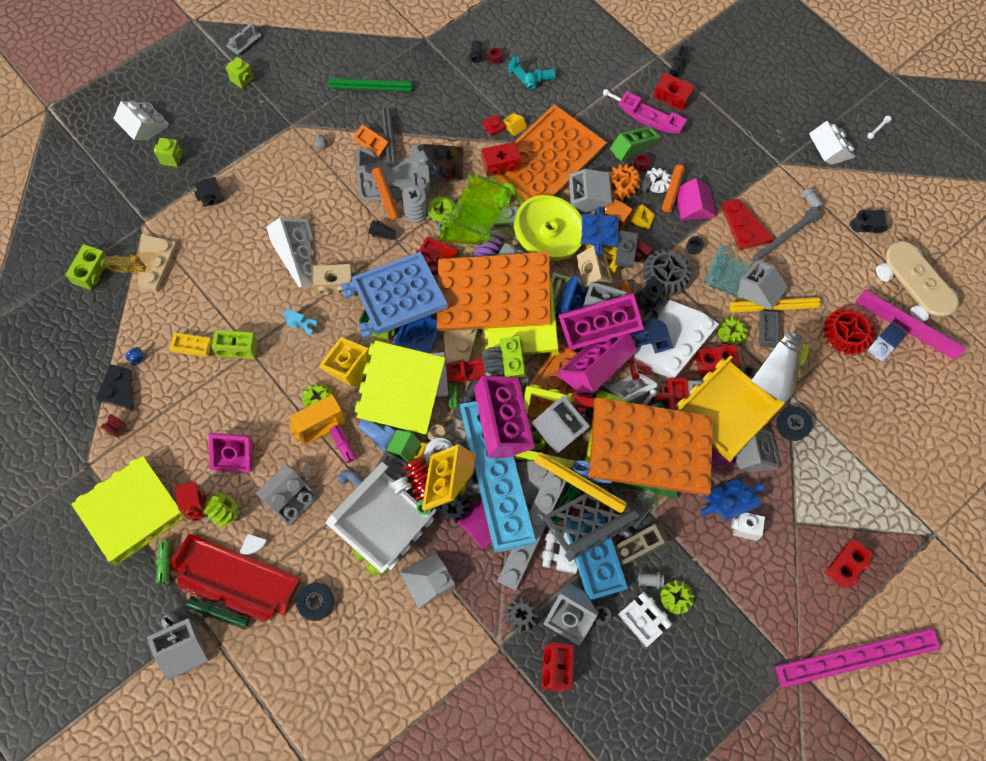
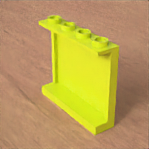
[484,278,560,356]
[355,340,445,434]
[71,456,186,566]

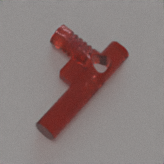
[628,358,651,380]

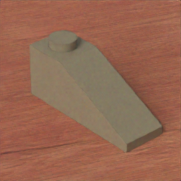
[614,524,671,567]

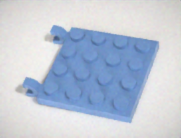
[340,252,448,339]

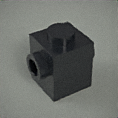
[194,177,224,207]
[634,277,665,310]

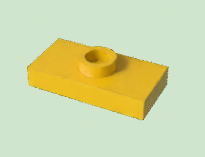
[169,332,213,357]

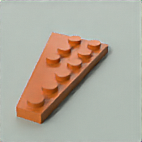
[522,342,581,429]

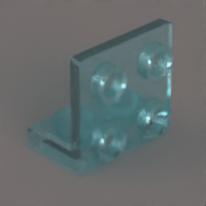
[703,244,749,297]

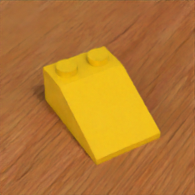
[422,444,476,511]

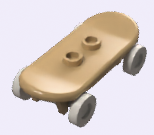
[876,241,959,323]

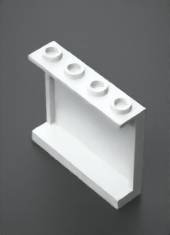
[325,462,437,573]

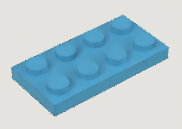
[563,512,628,600]

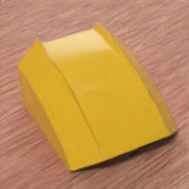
[318,337,372,387]

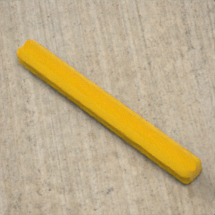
[729,297,821,313]
[535,452,627,513]

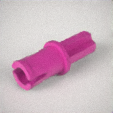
[330,425,357,463]

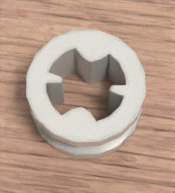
[391,477,412,495]

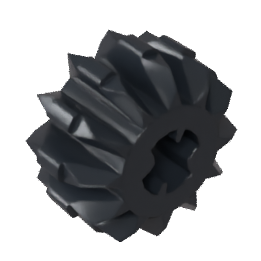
[436,490,471,523]

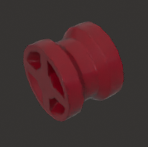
[100,414,127,438]

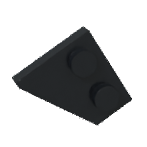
[95,364,134,411]

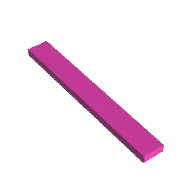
[775,628,942,688]

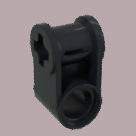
[850,210,888,233]

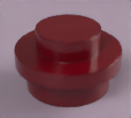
[487,47,504,64]
[633,154,651,171]

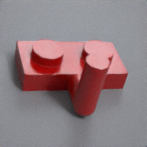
[650,378,689,410]

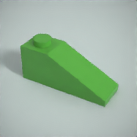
[610,126,661,161]

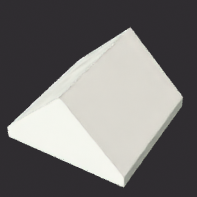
[605,371,657,404]

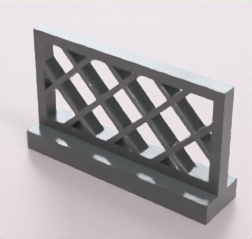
[543,483,640,562]

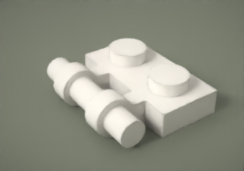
[542,528,578,574]
[618,592,672,647]

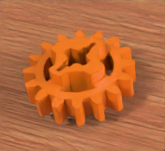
[609,164,641,201]

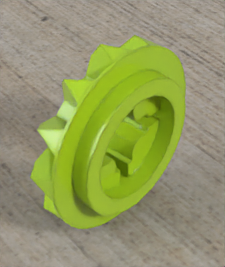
[427,197,456,223]
[718,316,748,345]
[302,382,333,408]
[661,580,694,614]

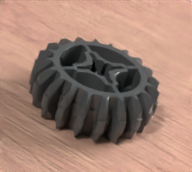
[642,249,692,296]

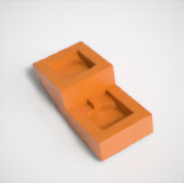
[352,124,389,157]

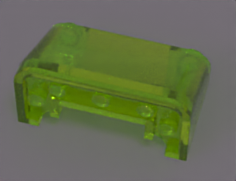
[439,172,511,245]

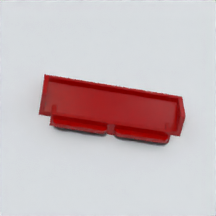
[172,533,301,622]

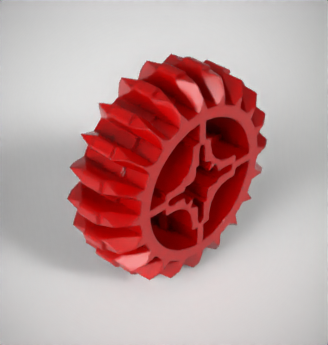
[822,307,875,356]

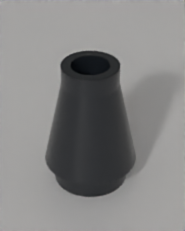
[368,220,396,240]

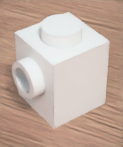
[731,513,765,541]

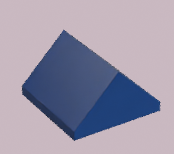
[555,276,587,319]

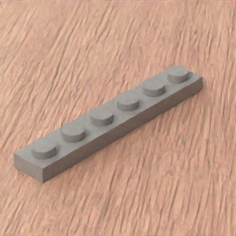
[497,471,566,591]

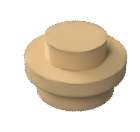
[427,424,447,441]

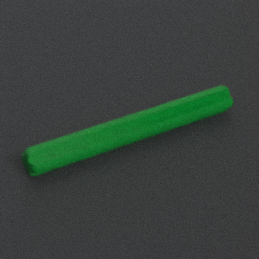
[328,78,412,92]

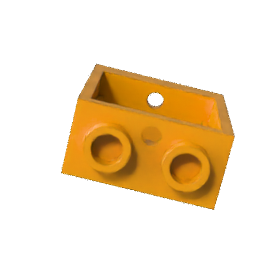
[289,394,346,446]

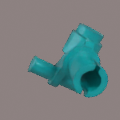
[508,56,555,90]

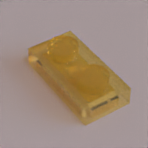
[103,255,147,272]

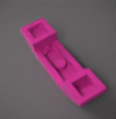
[618,91,687,134]

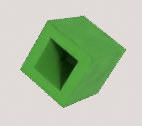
[386,430,421,462]

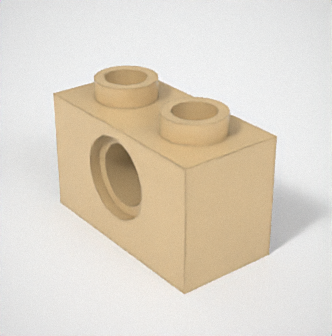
[577,246,612,289]
[313,264,352,295]

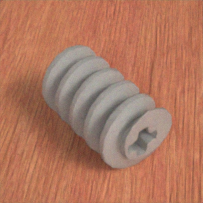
[402,185,427,223]

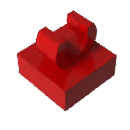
[571,393,594,415]

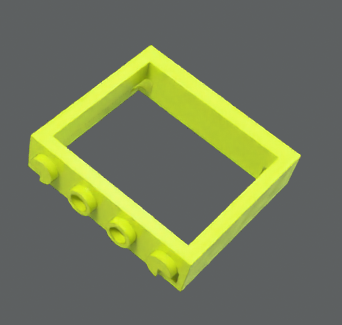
[514,385,596,470]

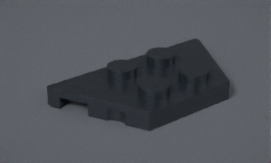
[417,144,463,182]

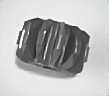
[482,347,505,377]
[503,597,539,634]

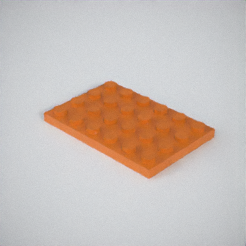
[491,104,607,201]
[437,252,551,331]
[588,398,713,496]

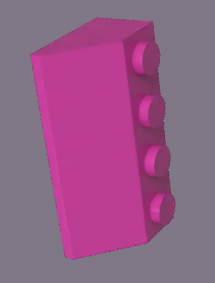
[559,293,644,350]
[557,333,637,394]
[474,376,534,458]

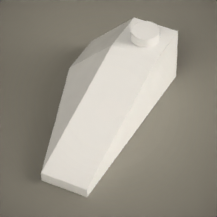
[266,218,314,288]

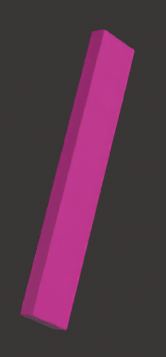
[855,290,966,360]

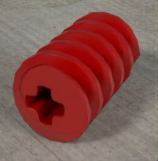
[403,455,428,501]

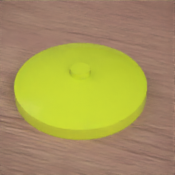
[514,195,582,261]

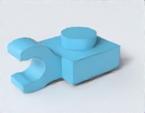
[284,309,318,335]

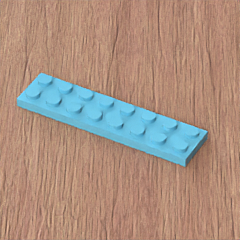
[460,401,536,553]

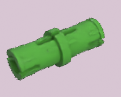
[155,540,172,584]

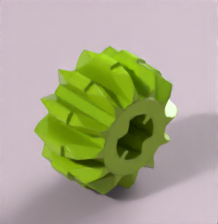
[203,491,240,527]

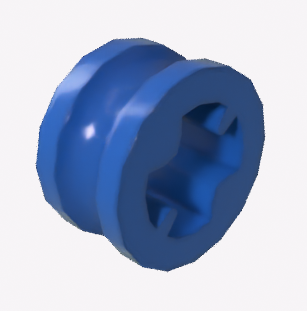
[125,347,146,366]

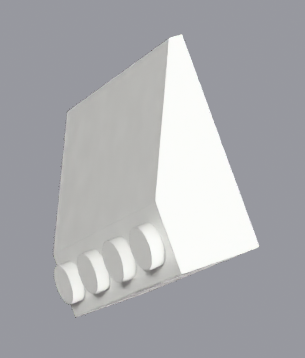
[631,300,719,383]

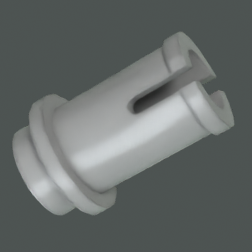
[802,187,824,209]
[638,572,664,589]

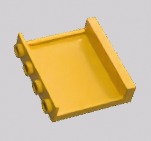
[677,355,785,462]

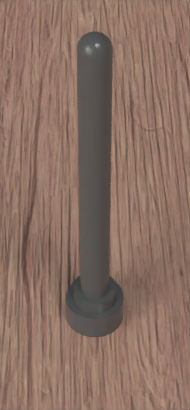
[753,207,821,262]

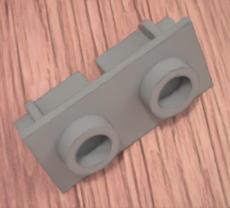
[226,23,262,55]

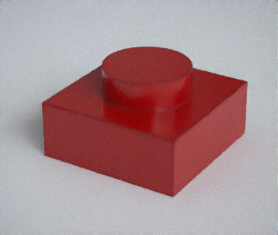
[482,114,506,137]

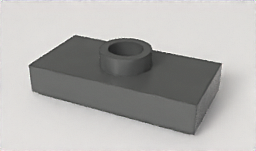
[615,231,638,268]
[759,310,780,348]
[375,450,413,483]

